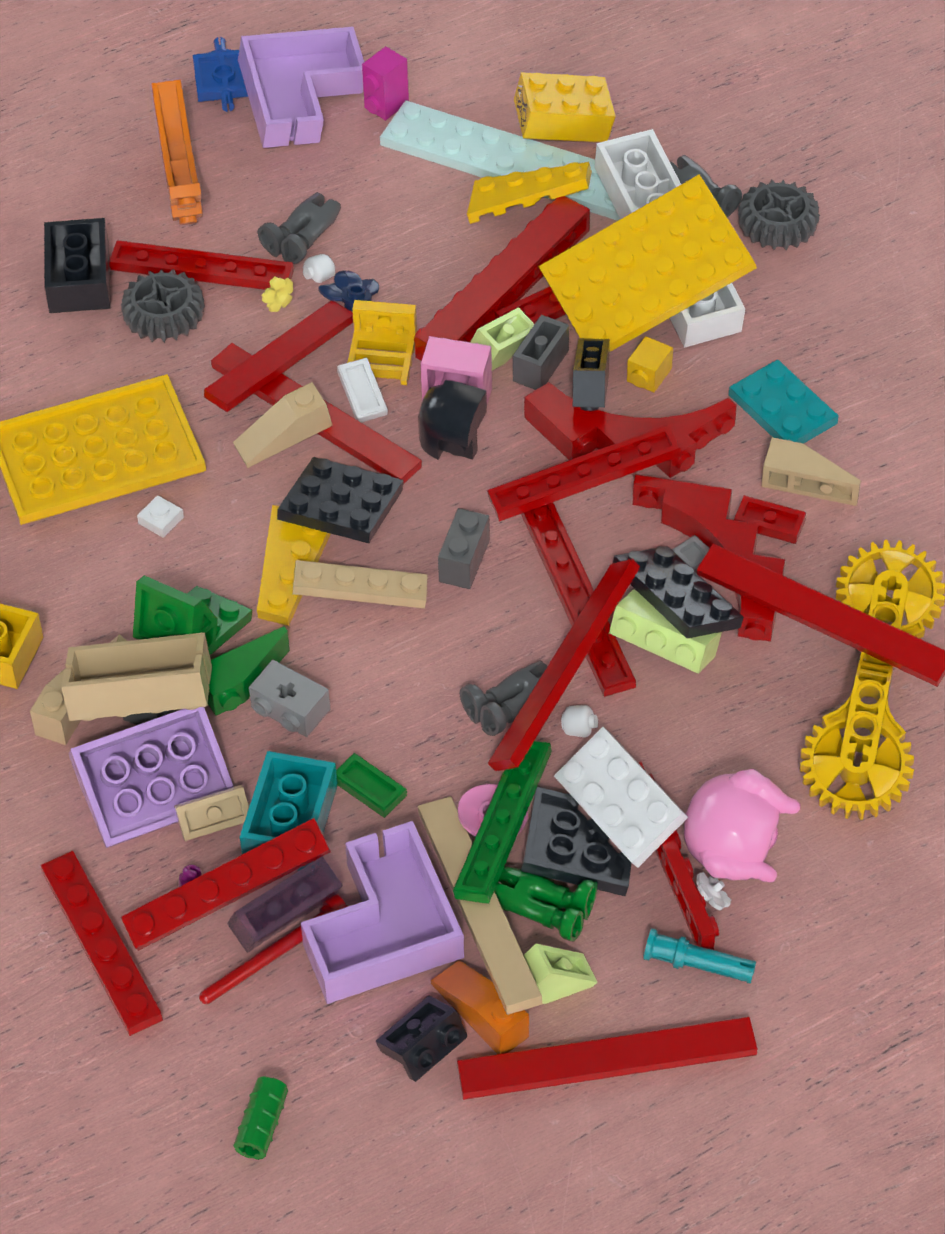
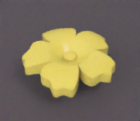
[261,276,293,312]

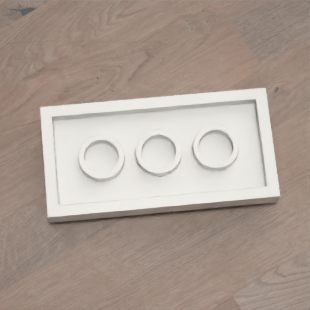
[554,727,688,868]

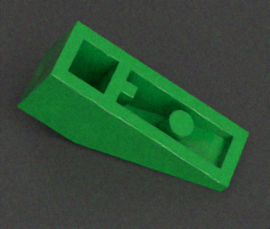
[208,626,290,716]

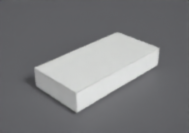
[337,358,388,423]

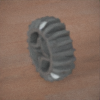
[738,179,820,250]
[121,268,205,343]

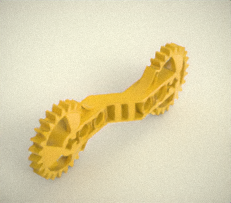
[800,539,945,820]

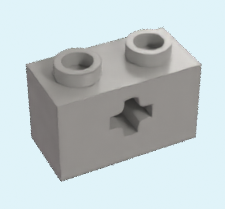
[249,660,330,737]

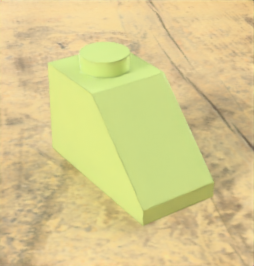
[470,307,534,370]
[523,944,598,1004]

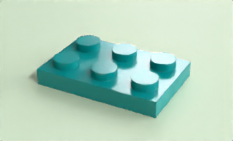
[728,359,839,444]

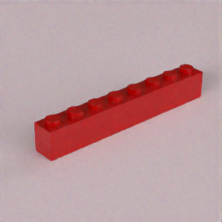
[414,196,590,361]

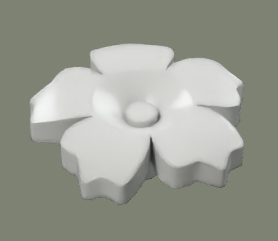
[696,872,732,910]

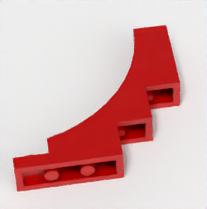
[632,474,785,642]

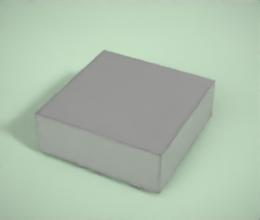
[672,535,710,573]

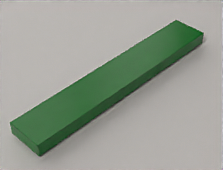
[453,741,552,904]

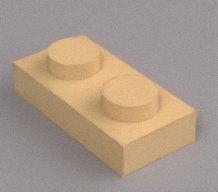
[174,785,249,841]

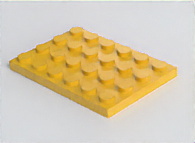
[539,174,757,352]
[0,374,206,525]

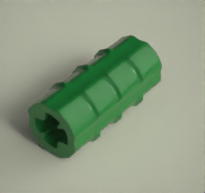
[233,1076,288,1160]

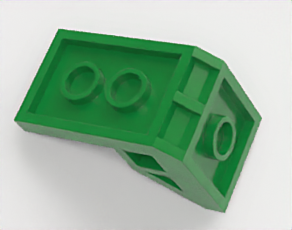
[133,575,252,655]

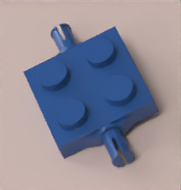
[193,37,248,112]

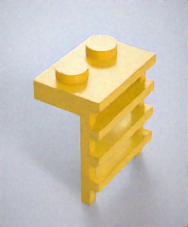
[347,300,417,385]

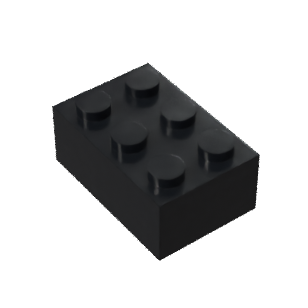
[44,218,111,313]

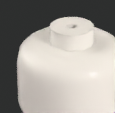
[303,254,335,283]
[561,705,598,737]

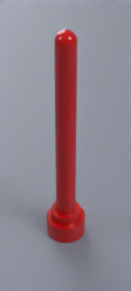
[199,894,348,1004]

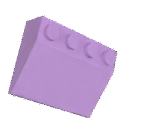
[69,707,234,848]

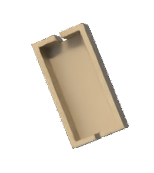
[61,632,212,721]

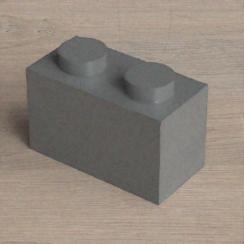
[513,315,569,390]
[438,508,490,589]

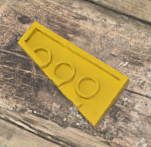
[467,162,592,224]
[257,505,331,626]

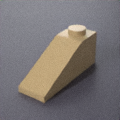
[233,382,333,468]
[762,437,861,506]
[30,668,81,745]

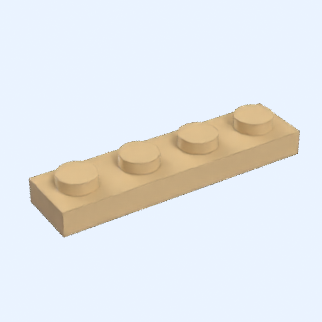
[292,560,427,609]

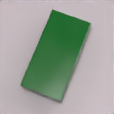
[336,753,407,818]

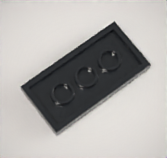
[612,546,744,639]

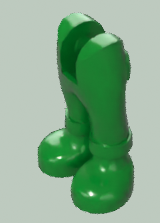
[494,866,597,942]

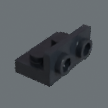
[376,995,467,1082]

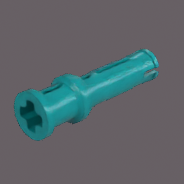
[643,928,757,984]

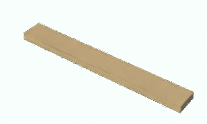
[418,796,542,1015]

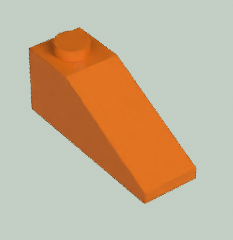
[431,960,529,1055]

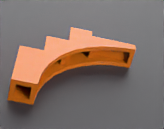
[152,79,203,225]

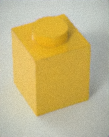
[627,336,673,393]

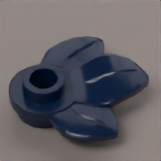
[318,270,379,311]

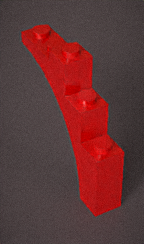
[524,382,737,478]

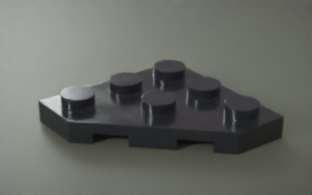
[521,787,632,896]

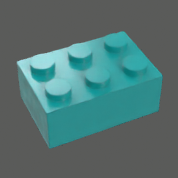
[239,751,338,873]

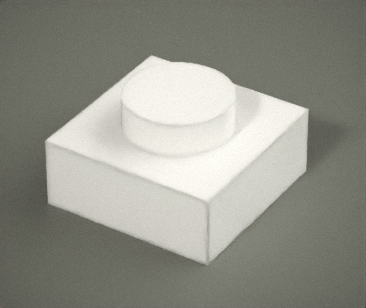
[137,495,184,538]

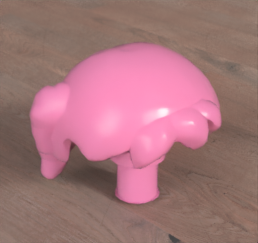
[684,769,800,882]

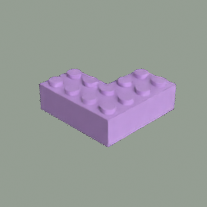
[238,27,364,148]
[301,821,464,1004]

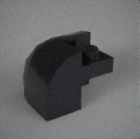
[418,380,487,460]

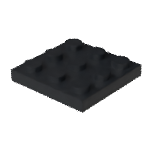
[277,457,403,544]

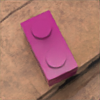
[362,46,409,121]

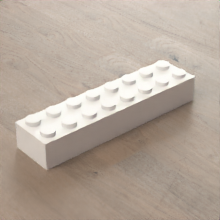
[594,129,745,348]

